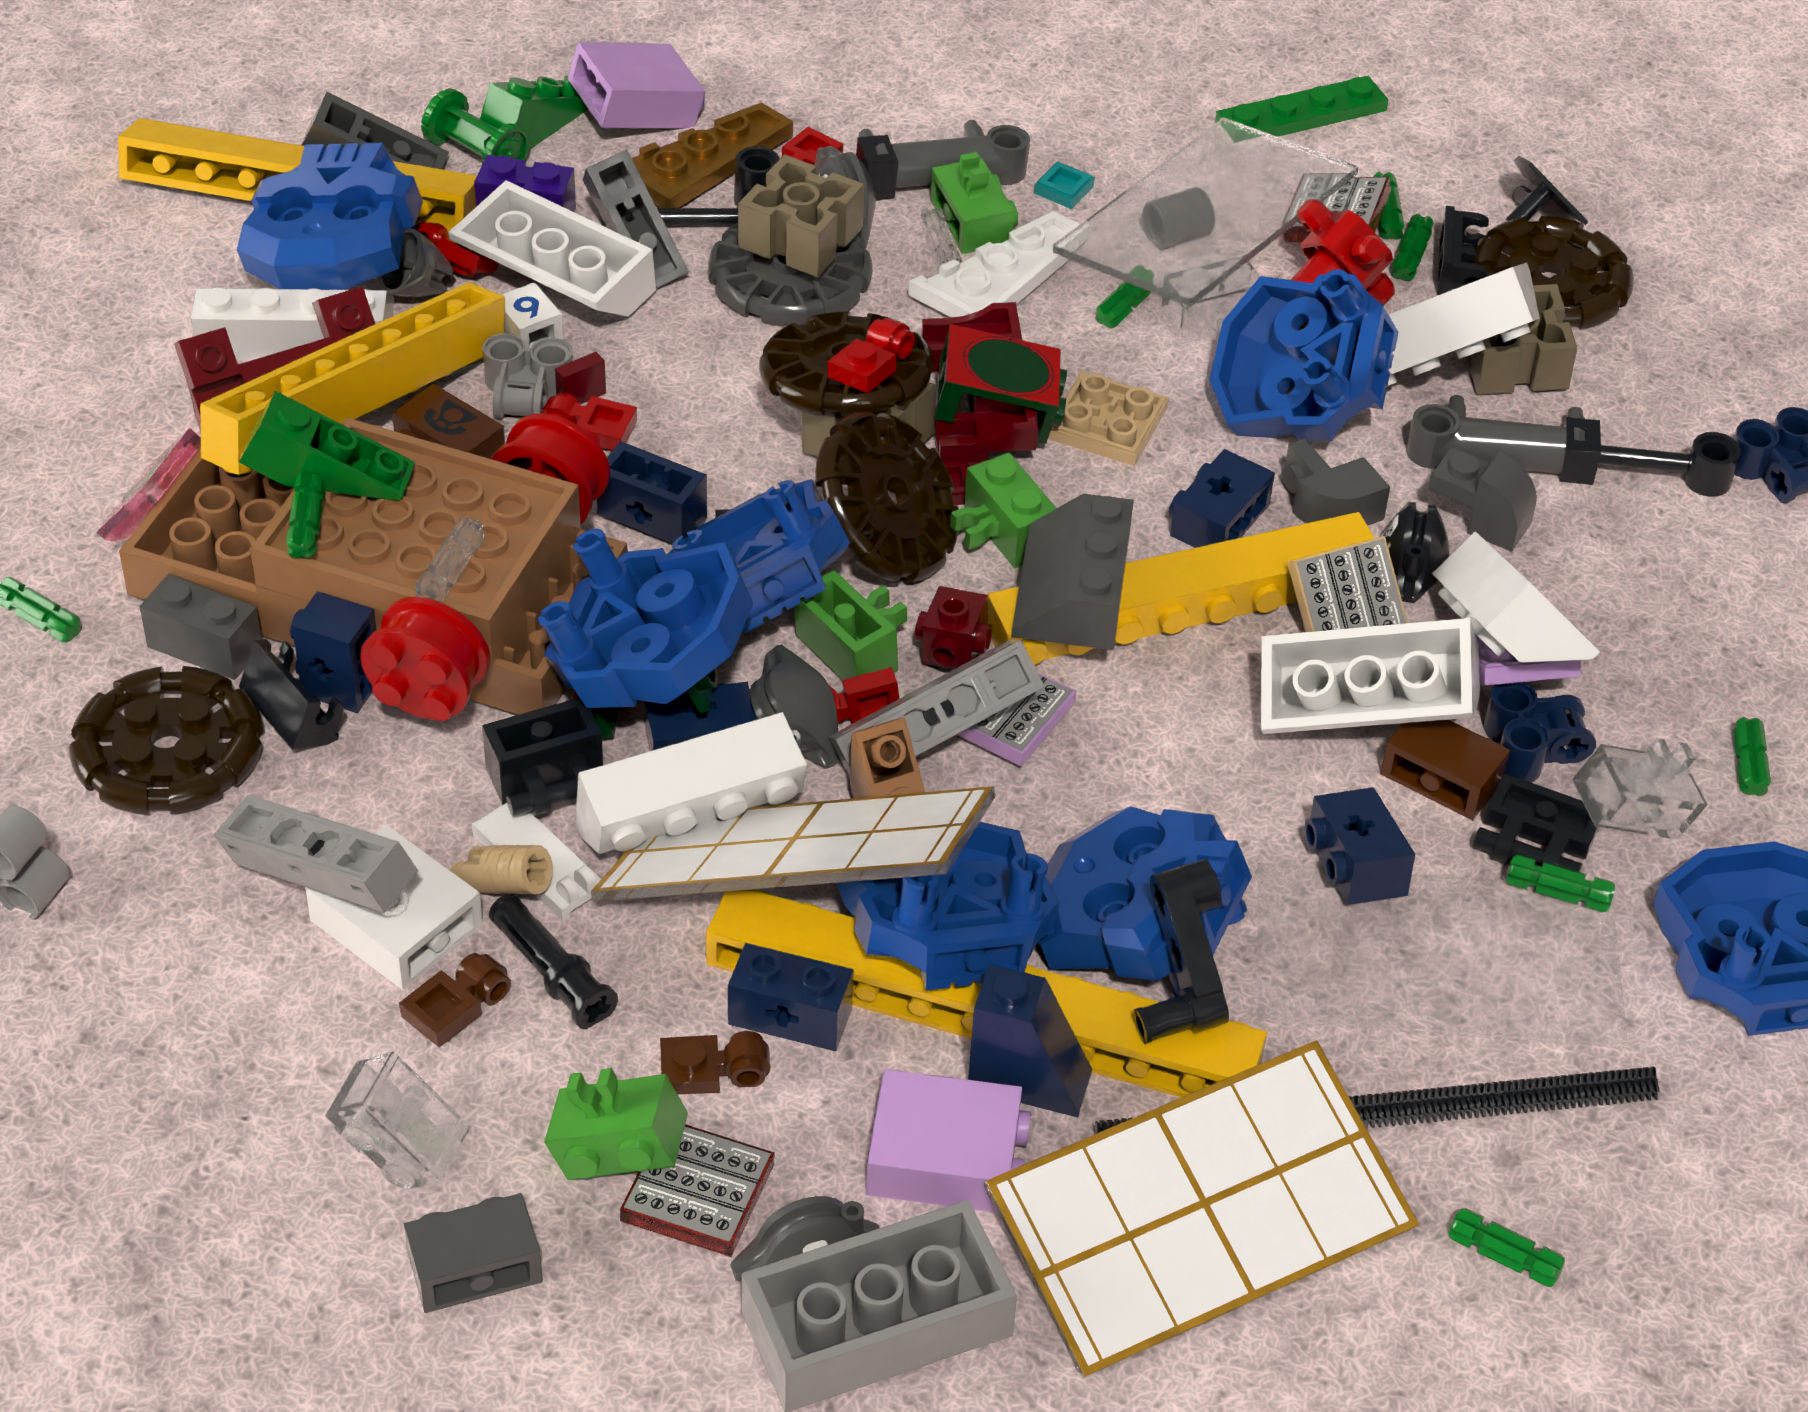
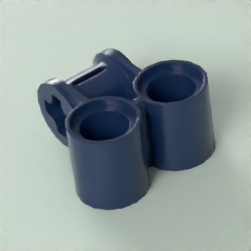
[1733,407,1808,503]
[1483,682,1596,783]

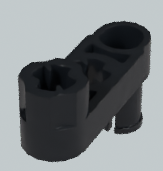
[1133,858,1229,1044]

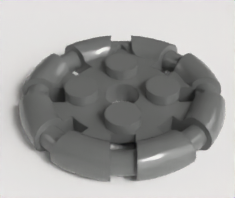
[708,223,873,326]

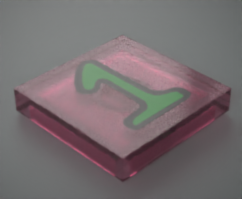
[96,428,201,542]

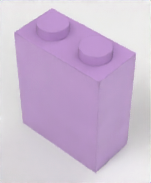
[568,41,706,128]
[866,1069,1031,1213]

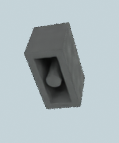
[139,574,262,680]
[404,1193,543,1314]

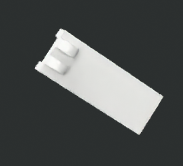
[472,803,606,921]

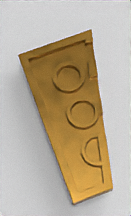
[632,102,793,208]

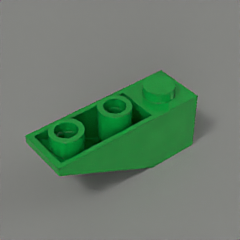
[480,76,589,149]
[239,391,415,501]

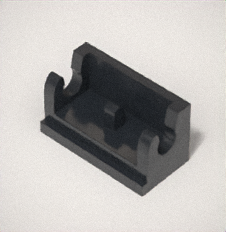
[1437,206,1489,295]
[239,639,343,749]

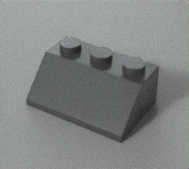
[1011,493,1134,650]

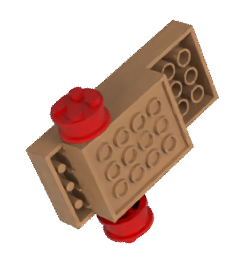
[119,414,628,721]

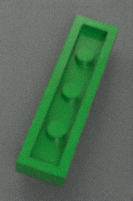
[1215,75,1389,147]

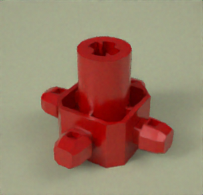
[1291,199,1395,304]

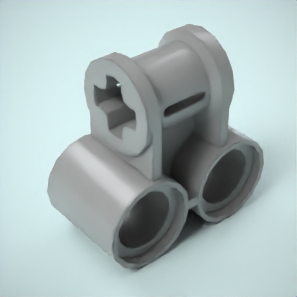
[483,333,573,419]
[0,806,70,919]

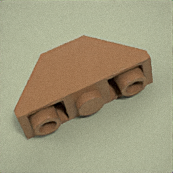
[850,718,925,798]

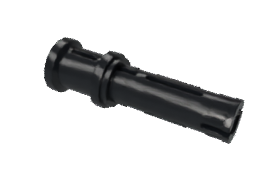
[489,894,618,1029]

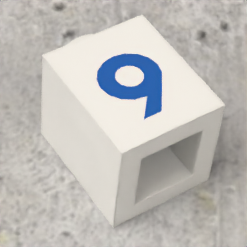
[501,282,563,348]

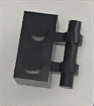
[482,698,603,817]

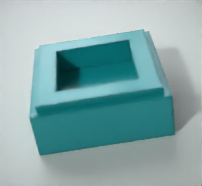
[1034,161,1095,209]

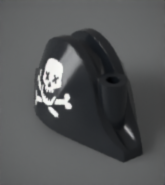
[1381,501,1449,603]

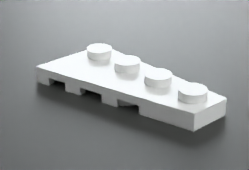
[908,211,1090,317]

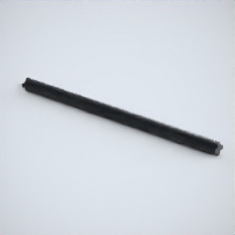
[1095,1066,1660,1134]

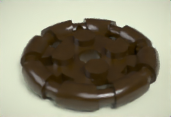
[1470,216,1634,330]
[759,311,934,418]
[815,411,959,583]
[69,666,264,815]

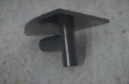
[1505,156,1588,225]

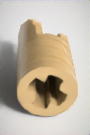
[449,845,553,894]

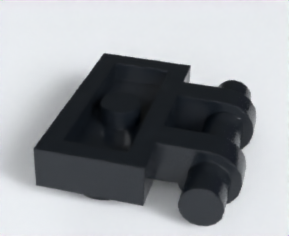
[1473,773,1606,872]

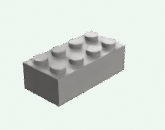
[742,1199,1017,1412]

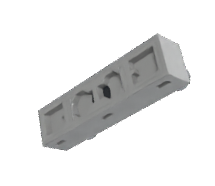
[829,638,1045,778]
[214,795,418,917]

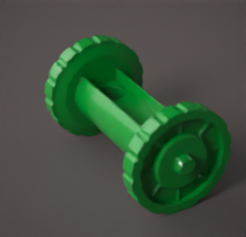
[421,88,530,164]

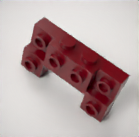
[174,286,375,432]
[921,302,1039,467]

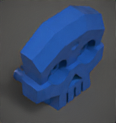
[237,143,423,290]
[1209,269,1399,442]
[668,479,850,634]
[538,529,753,708]
[1040,806,1252,997]
[833,820,1060,991]
[1653,841,1808,1036]

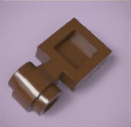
[399,953,511,1047]
[660,1031,771,1095]

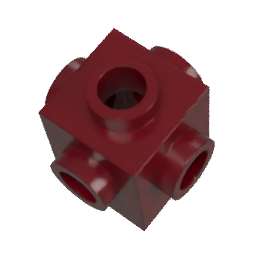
[915,586,992,669]

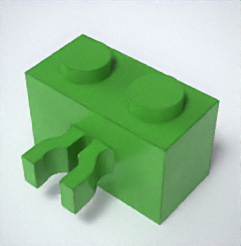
[930,152,1018,254]
[950,453,1057,569]
[794,570,907,680]
[544,1068,688,1180]

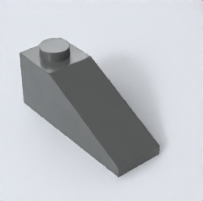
[301,92,449,169]
[582,149,689,289]

